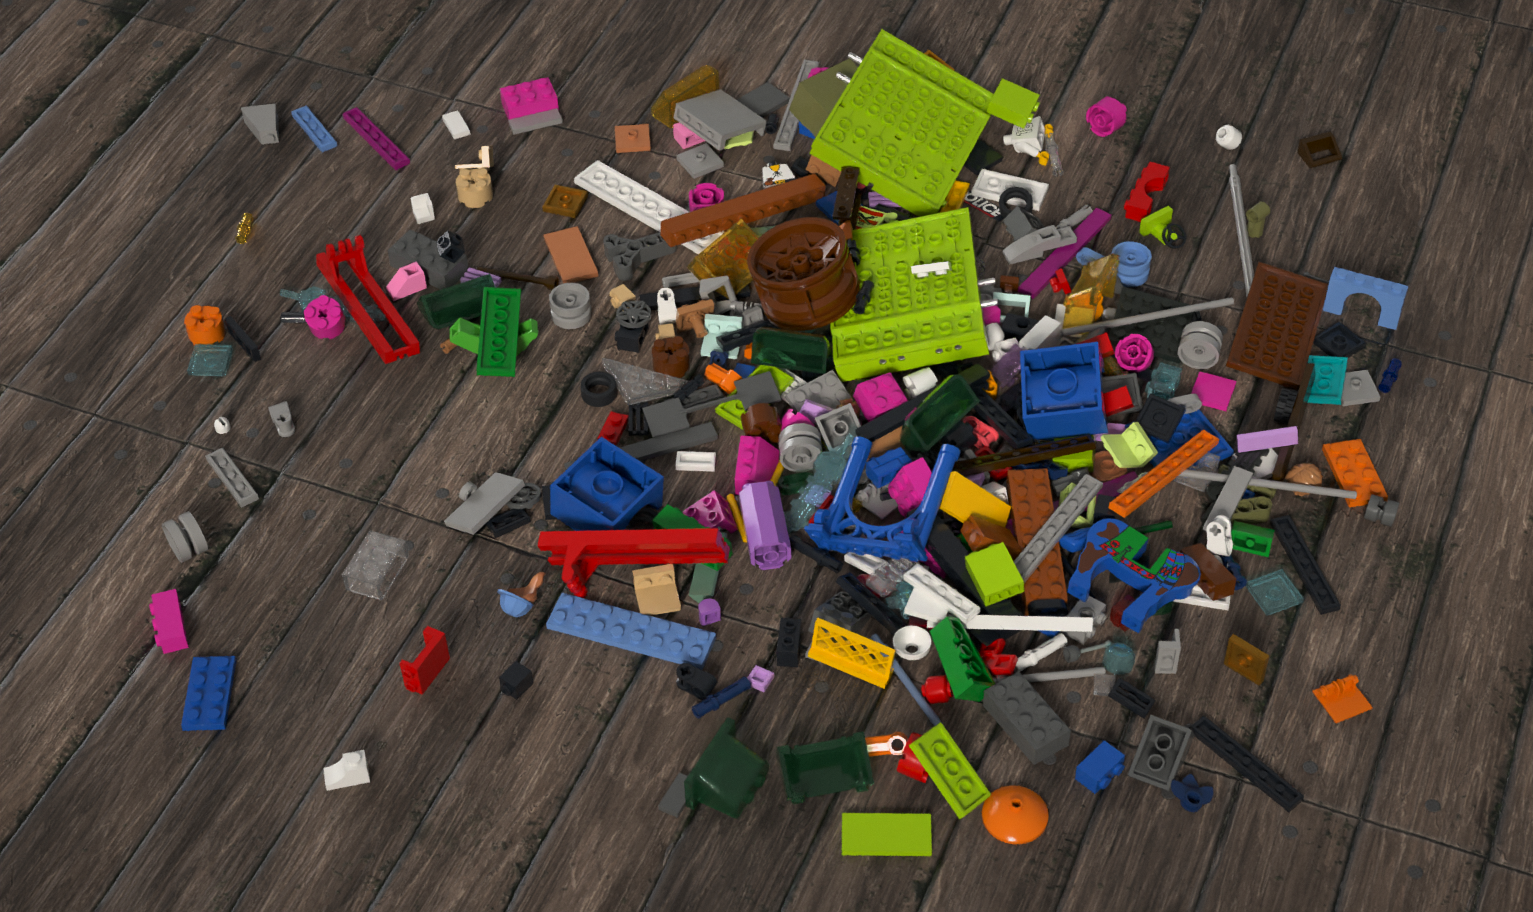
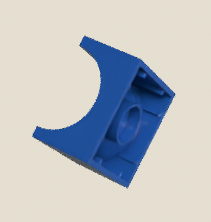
[1020,342,1108,441]
[550,437,664,531]

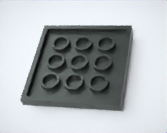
[1109,287,1193,363]

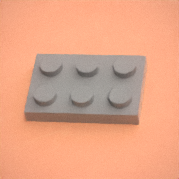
[785,370,853,424]

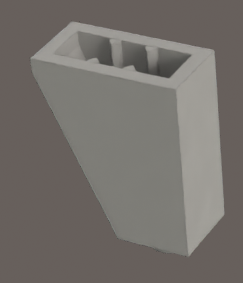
[241,104,279,144]

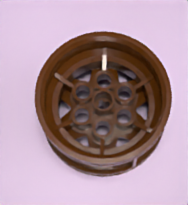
[747,217,860,331]

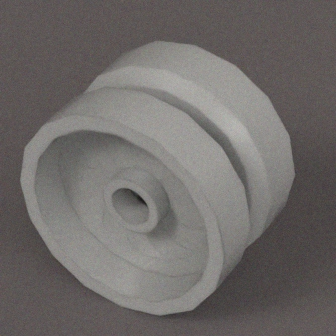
[549,283,591,329]
[1177,321,1223,369]
[778,423,822,472]
[162,511,208,563]

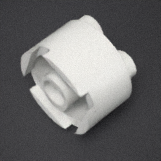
[903,367,938,400]

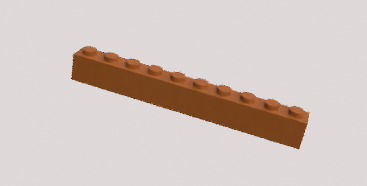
[660,174,826,247]

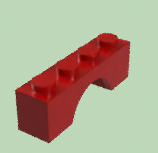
[1124,162,1170,222]

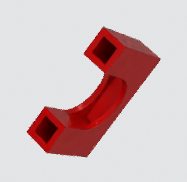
[1077,332,1134,417]

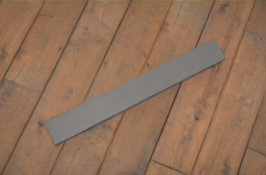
[774,60,820,151]
[1014,474,1103,583]

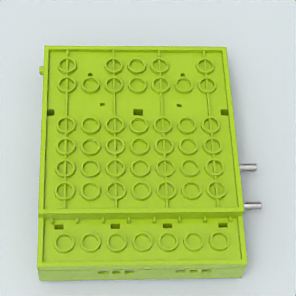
[810,29,994,217]
[830,207,998,382]

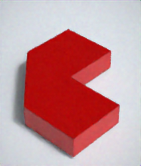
[979,638,1018,676]

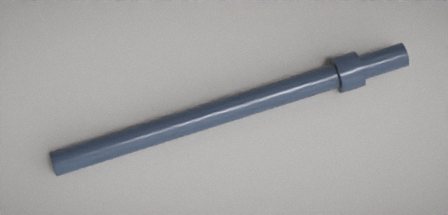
[871,634,944,726]

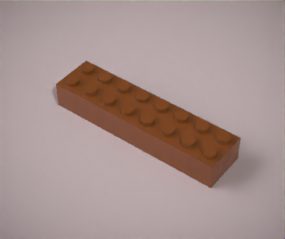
[1006,469,1068,616]

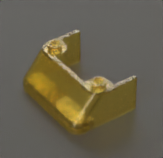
[1063,254,1120,335]

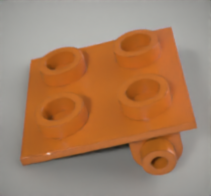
[1312,674,1373,723]

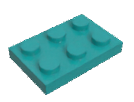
[1308,355,1348,405]

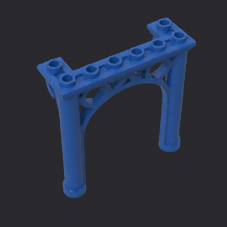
[804,437,961,562]

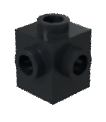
[437,230,465,263]

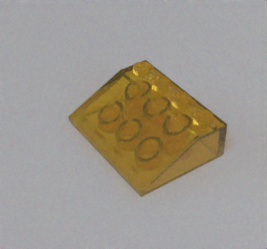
[687,218,759,299]

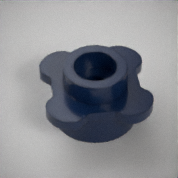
[708,351,728,369]

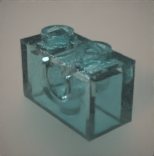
[1145,362,1182,401]

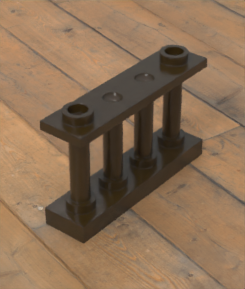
[832,167,862,230]

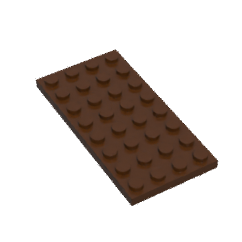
[1226,262,1329,390]

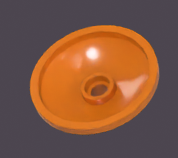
[982,785,1049,844]

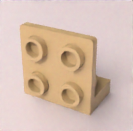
[455,146,494,171]
[632,564,681,616]

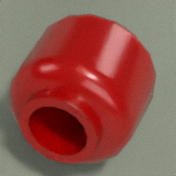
[921,675,954,704]

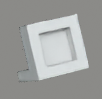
[411,193,435,224]

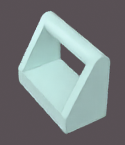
[993,292,1030,323]

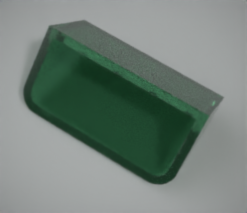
[417,274,495,330]
[751,327,833,374]
[900,375,980,452]

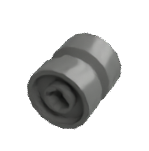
[1364,494,1400,527]

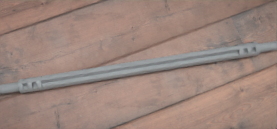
[1229,164,1254,297]

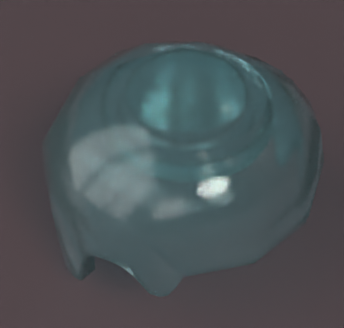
[1102,642,1135,675]

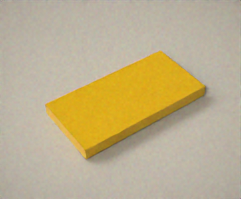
[940,471,1011,527]

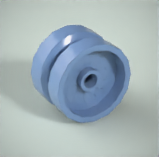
[1109,241,1152,287]

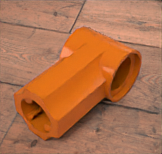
[704,363,743,394]
[864,732,908,757]

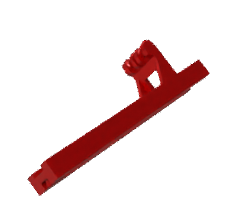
[316,235,420,364]
[537,528,730,598]

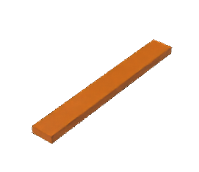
[1108,430,1219,518]

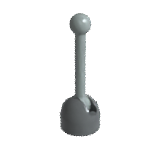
[1063,640,1113,663]

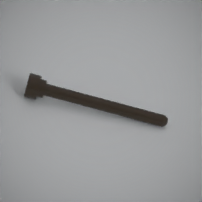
[476,267,559,290]

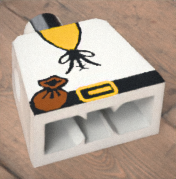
[762,161,796,189]

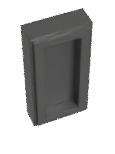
[658,773,699,818]

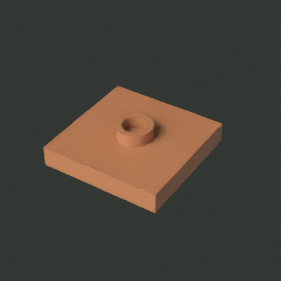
[615,124,651,153]

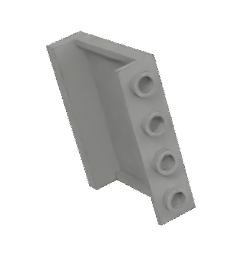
[674,89,767,151]

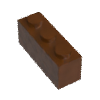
[1180,543,1236,601]

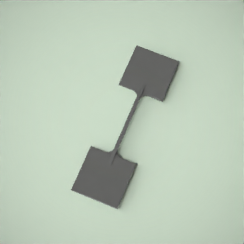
[642,371,782,438]

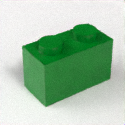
[1231,521,1275,557]

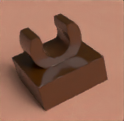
[1000,275,1019,294]

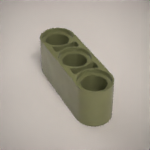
[1231,496,1272,528]

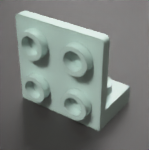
[700,314,743,359]

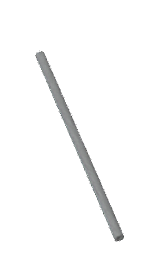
[1061,297,1234,337]
[1156,465,1357,499]

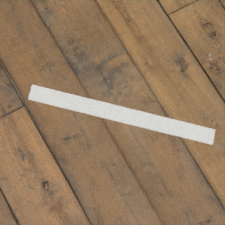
[927,614,1093,632]

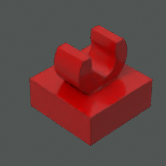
[1049,268,1072,295]

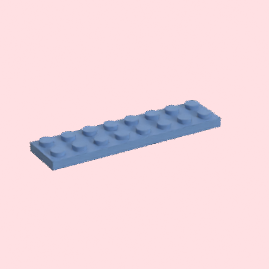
[546,593,716,670]

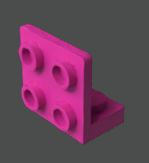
[683,490,738,534]

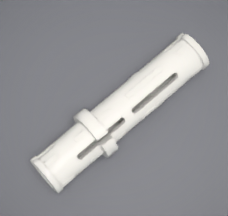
[1014,633,1067,673]

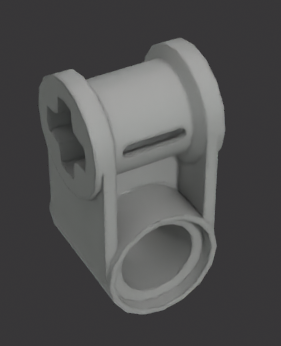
[268,401,295,437]

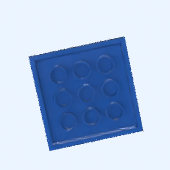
[1125,410,1234,478]

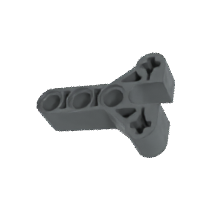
[603,232,677,281]

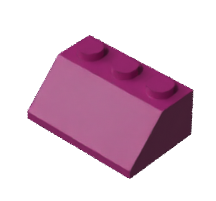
[735,436,780,495]

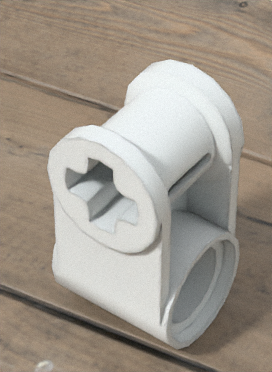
[657,288,677,325]
[1206,515,1233,556]

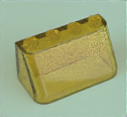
[651,65,719,128]

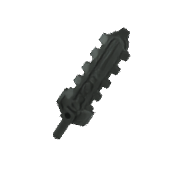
[1200,448,1270,524]

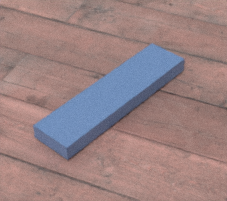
[291,106,337,152]

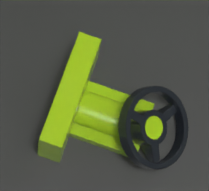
[1139,206,1186,249]

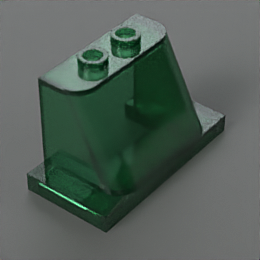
[684,717,769,819]

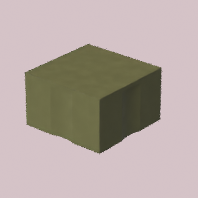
[789,59,858,138]

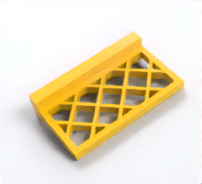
[808,618,896,689]

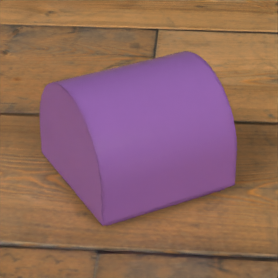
[698,599,721,626]

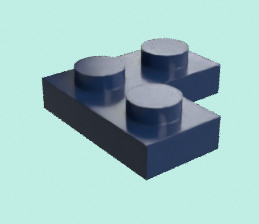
[1012,459,1068,480]

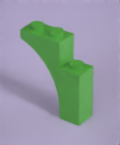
[450,318,539,356]

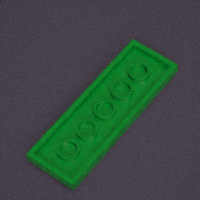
[476,287,521,377]

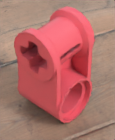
[963,416,999,449]

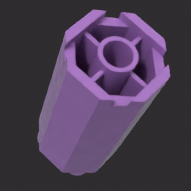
[739,481,791,570]

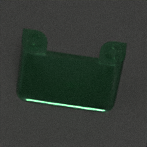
[775,731,874,804]

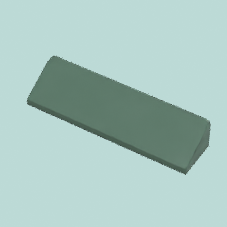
[689,532,727,603]

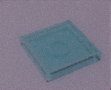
[187,344,233,376]
[1246,569,1304,616]

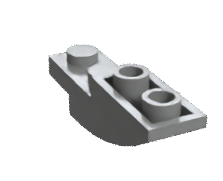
[1002,225,1077,265]

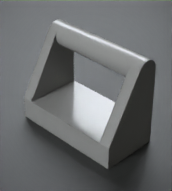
[699,276,737,315]

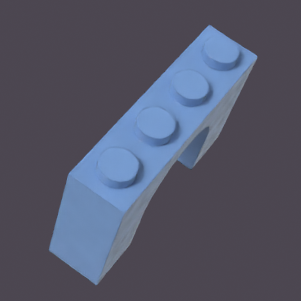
[1323,267,1408,330]

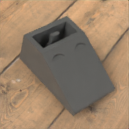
[808,591,872,643]

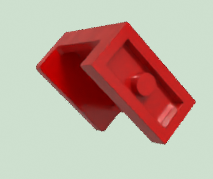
[400,626,450,695]

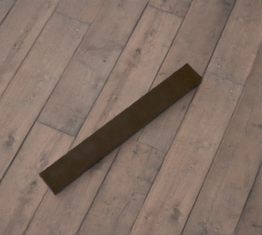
[1272,363,1315,482]
[952,434,1096,476]

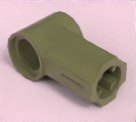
[1246,201,1270,238]

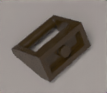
[1297,131,1342,168]

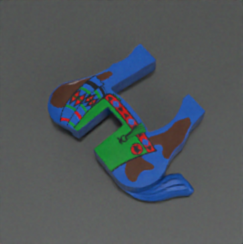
[1059,519,1201,633]

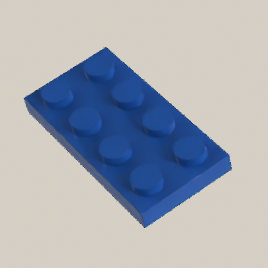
[181,656,236,731]

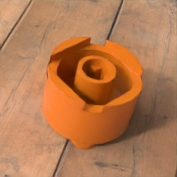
[184,305,226,348]

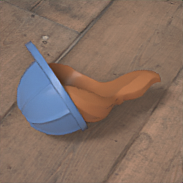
[497,572,545,617]

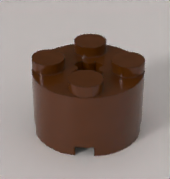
[652,336,690,380]
[740,403,782,444]

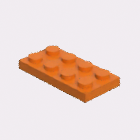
[1322,439,1388,508]

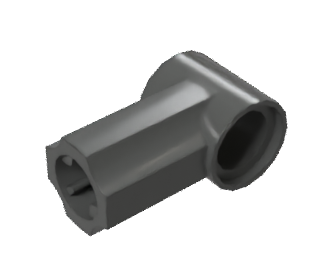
[1051,467,1090,497]

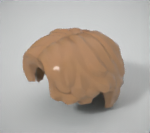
[1285,462,1323,496]

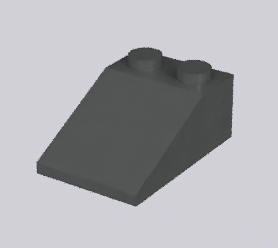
[1127,715,1195,791]

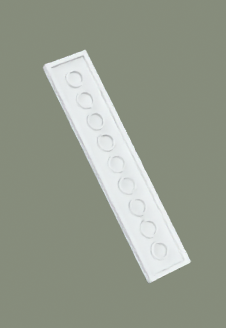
[574,160,729,258]

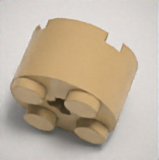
[456,168,493,208]

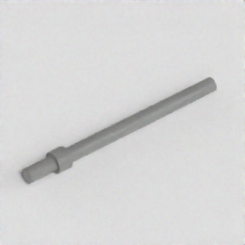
[993,667,1106,684]

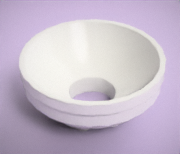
[893,626,931,660]

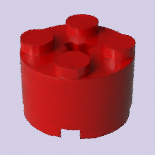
[896,732,929,784]

